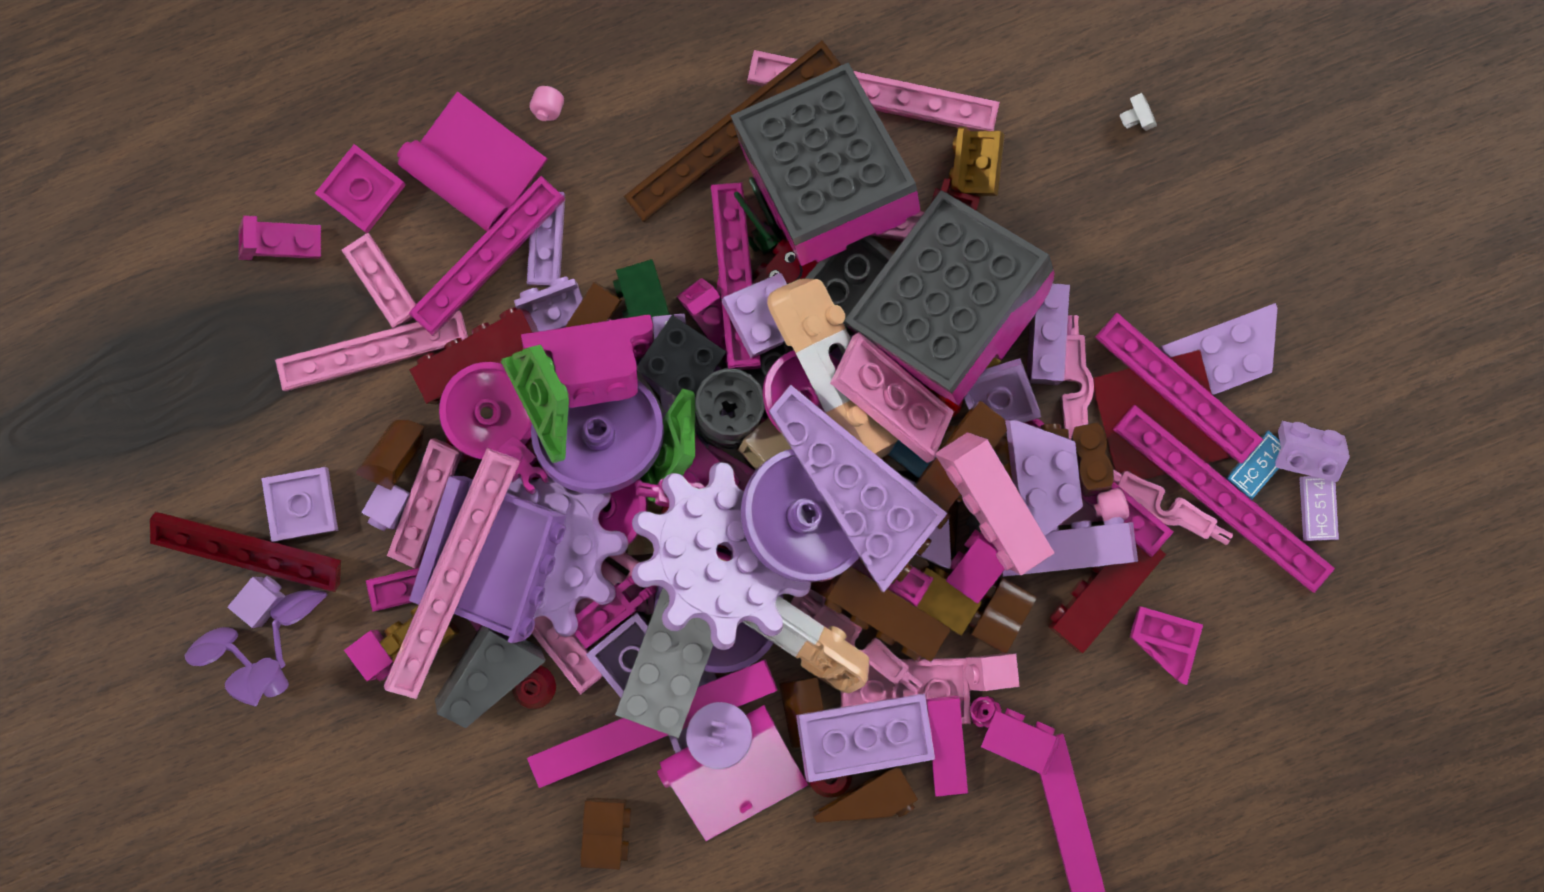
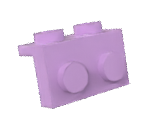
[514,277,583,332]
[1275,421,1350,482]

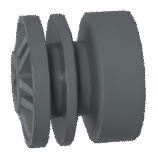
[695,369,765,450]

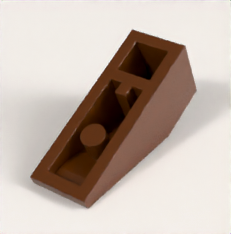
[813,766,918,823]

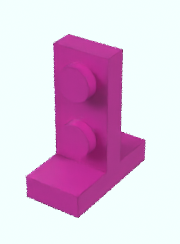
[239,215,321,260]
[676,278,727,363]

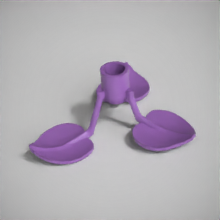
[185,590,328,706]

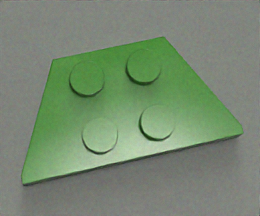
[501,345,569,463]
[640,388,695,502]

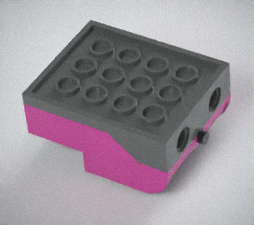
[731,63,921,266]
[844,190,1054,406]

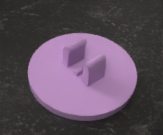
[686,702,753,769]

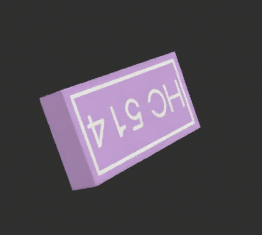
[1300,476,1339,541]

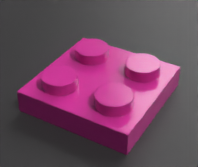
[315,144,406,233]

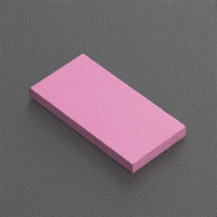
[830,332,954,463]
[840,658,971,724]

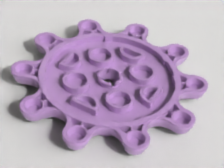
[632,462,811,650]
[507,473,628,637]

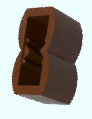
[1071,422,1114,497]
[968,578,1037,654]
[581,797,631,870]

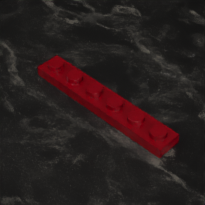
[150,511,341,592]

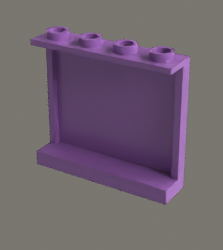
[409,476,566,643]

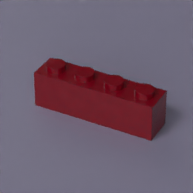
[409,307,539,405]
[1048,544,1166,653]

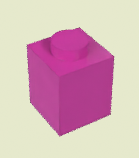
[344,629,394,682]

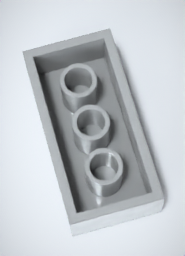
[615,588,713,738]

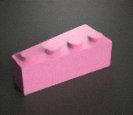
[935,432,1054,575]

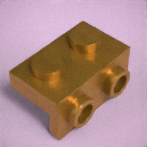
[949,127,1004,196]

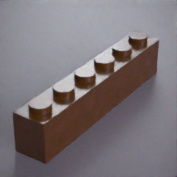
[858,401,1007,584]

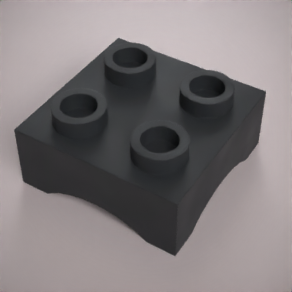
[637,315,726,397]

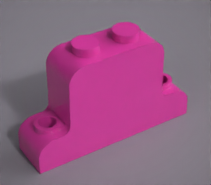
[521,314,654,408]

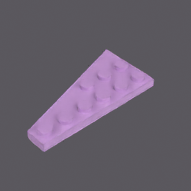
[769,385,947,592]

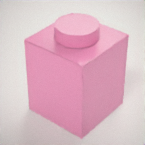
[965,654,1020,691]

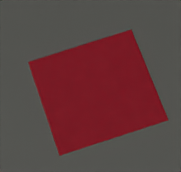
[1093,350,1228,480]

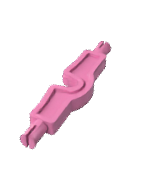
[1060,315,1094,440]
[1113,470,1233,545]
[799,593,923,694]

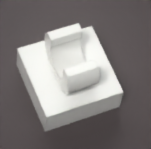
[1120,93,1157,131]

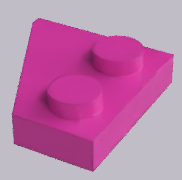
[1130,606,1203,685]

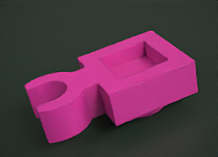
[496,435,548,495]

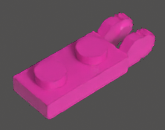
[574,575,656,649]

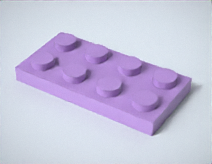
[796,694,935,782]

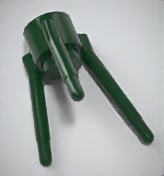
[734,177,783,255]

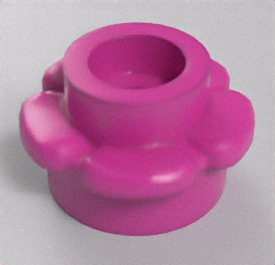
[970,696,1001,728]

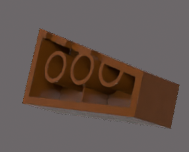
[810,566,951,662]

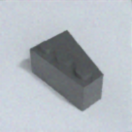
[435,625,546,728]

